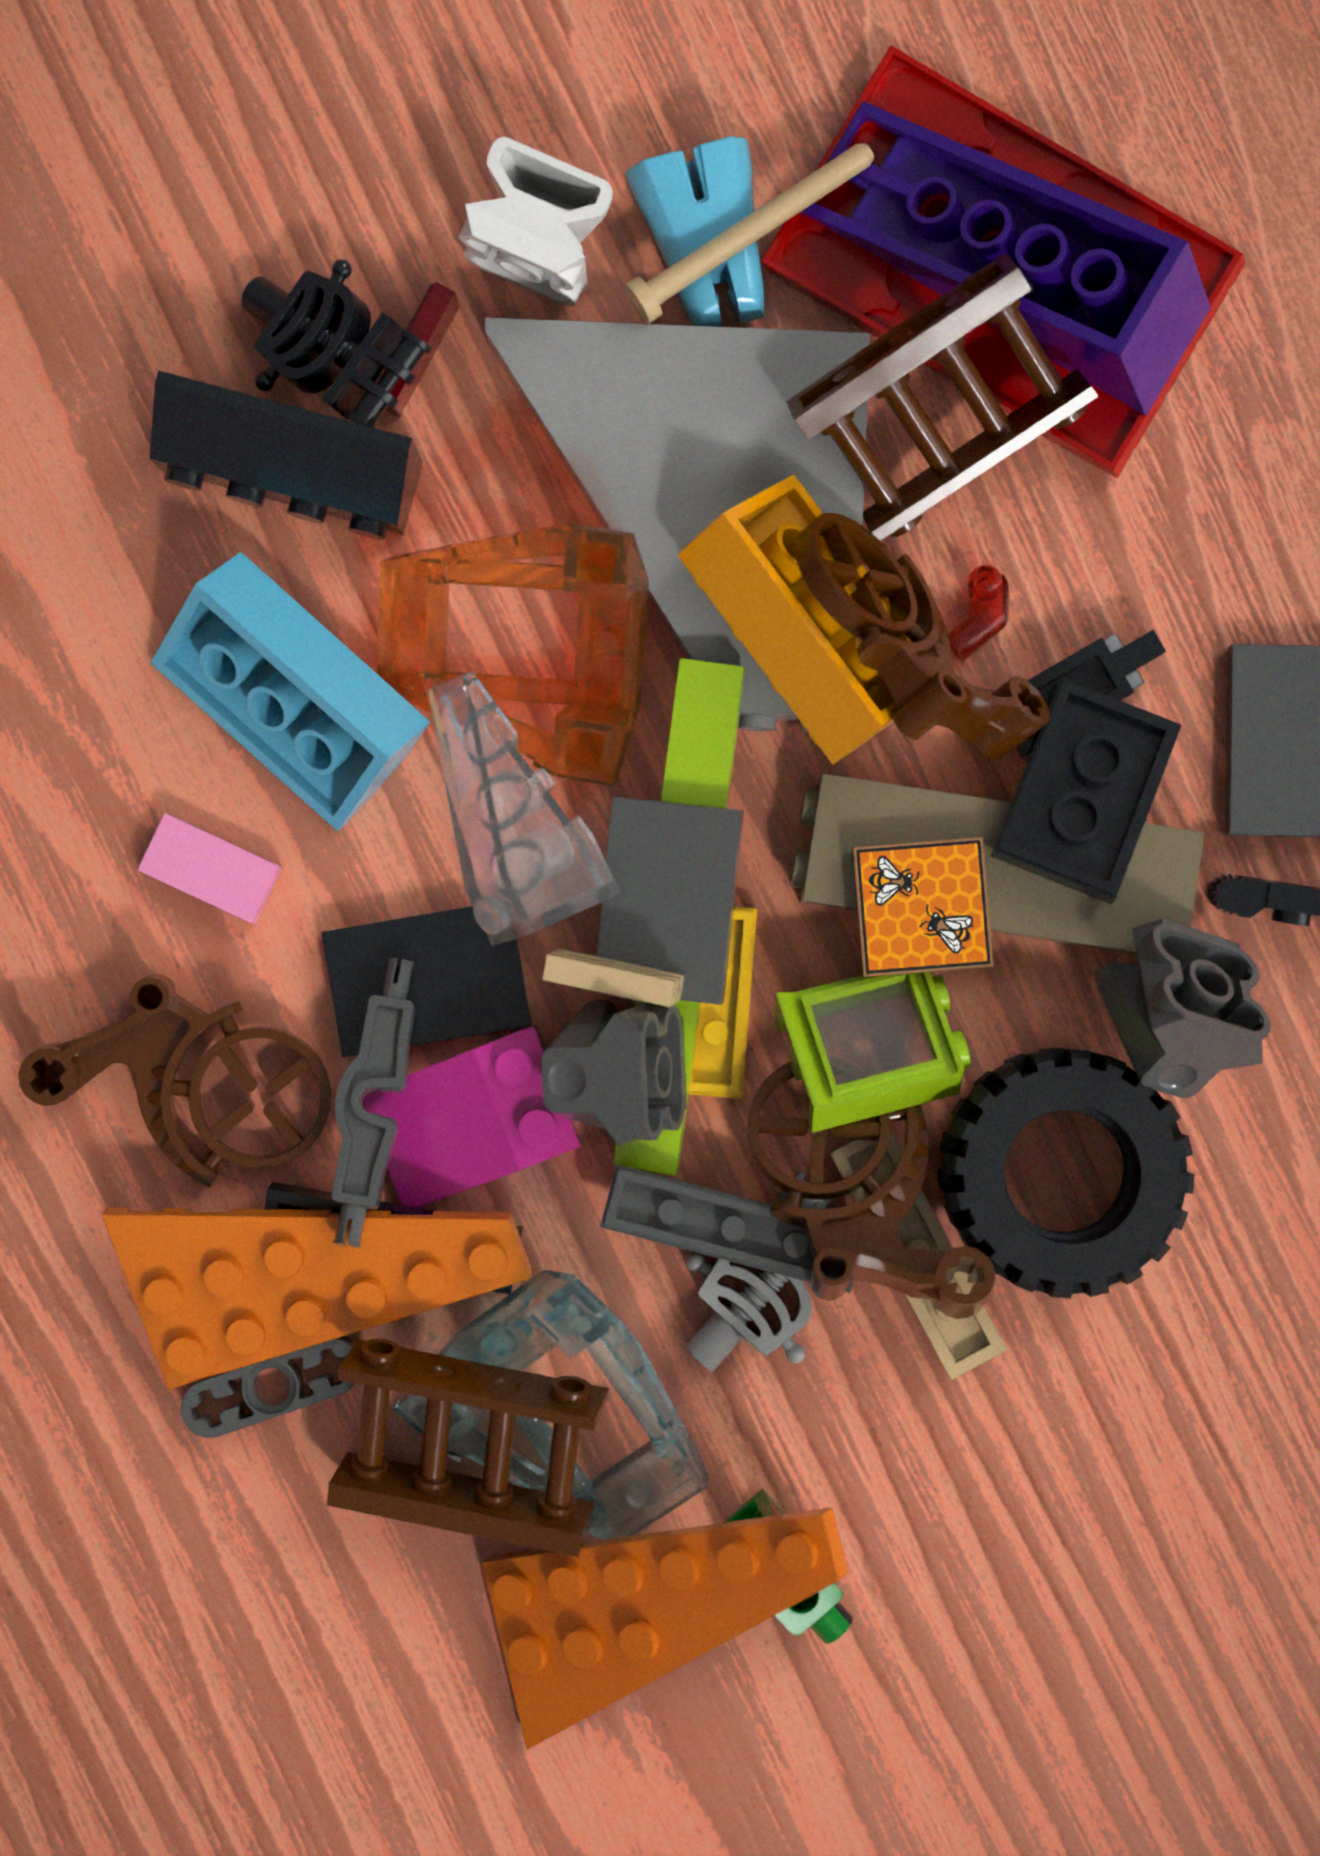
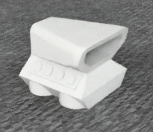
[458,137,613,306]

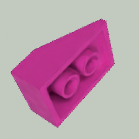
[363,1025,582,1208]

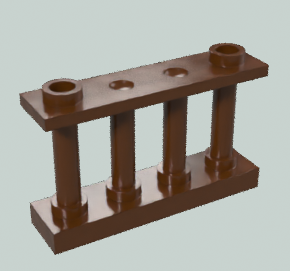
[786,252,1098,541]
[327,1338,609,1557]

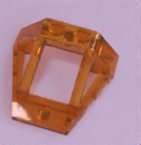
[377,524,649,786]

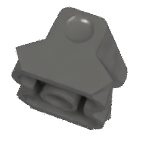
[1095,918,1271,1098]
[541,1000,687,1147]

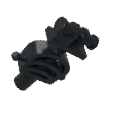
[241,259,432,428]

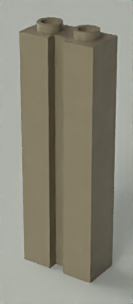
[790,773,1205,955]

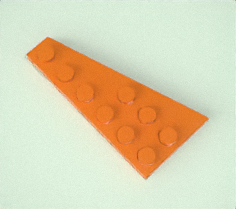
[482,1507,848,1750]

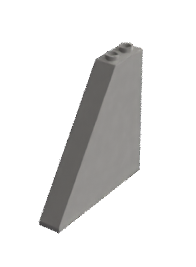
[485,317,870,733]

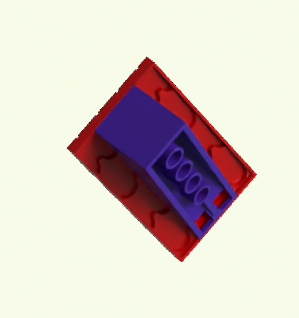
[761,45,1246,478]

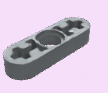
[181,1336,355,1438]

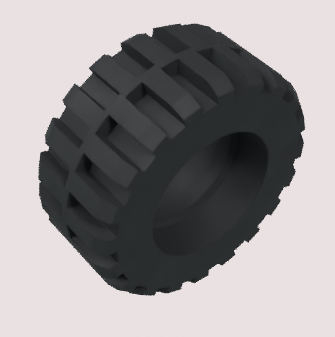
[938,1048,1195,1299]

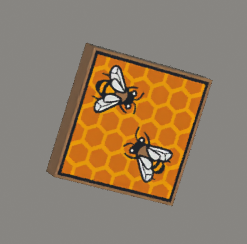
[852,837,994,977]

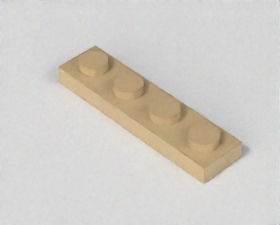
[829,1131,1007,1380]

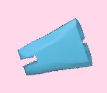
[625,136,765,327]

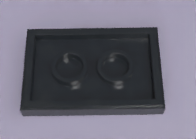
[991,677,1182,904]
[322,900,532,1058]

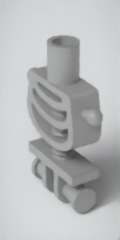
[684,1171,832,1372]

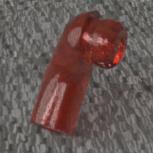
[948,564,1009,661]

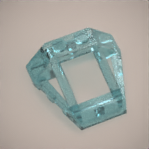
[394,1270,709,1540]

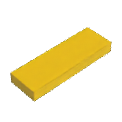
[689,907,757,1099]

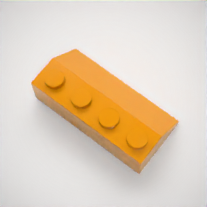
[677,474,911,765]

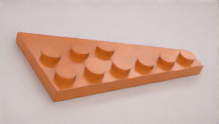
[101,1207,532,1390]

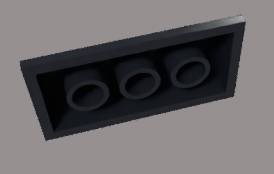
[149,370,423,540]

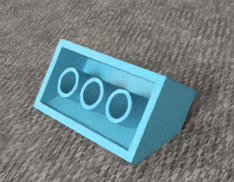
[150,552,430,832]

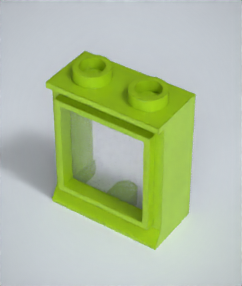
[775,972,971,1133]

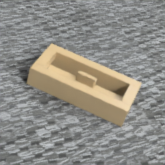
[542,948,685,1007]

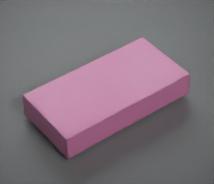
[138,813,282,924]

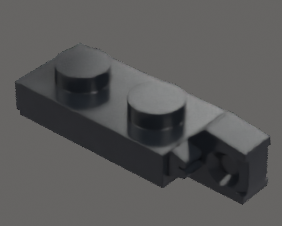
[1016,629,1166,758]

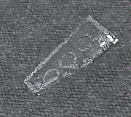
[428,671,620,946]

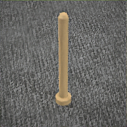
[624,143,874,324]

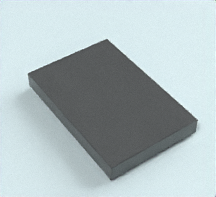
[1226,644,1320,838]
[597,796,744,1005]

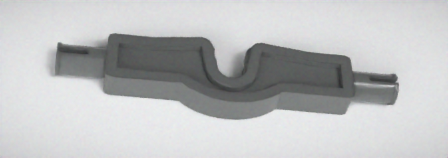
[331,958,416,1248]

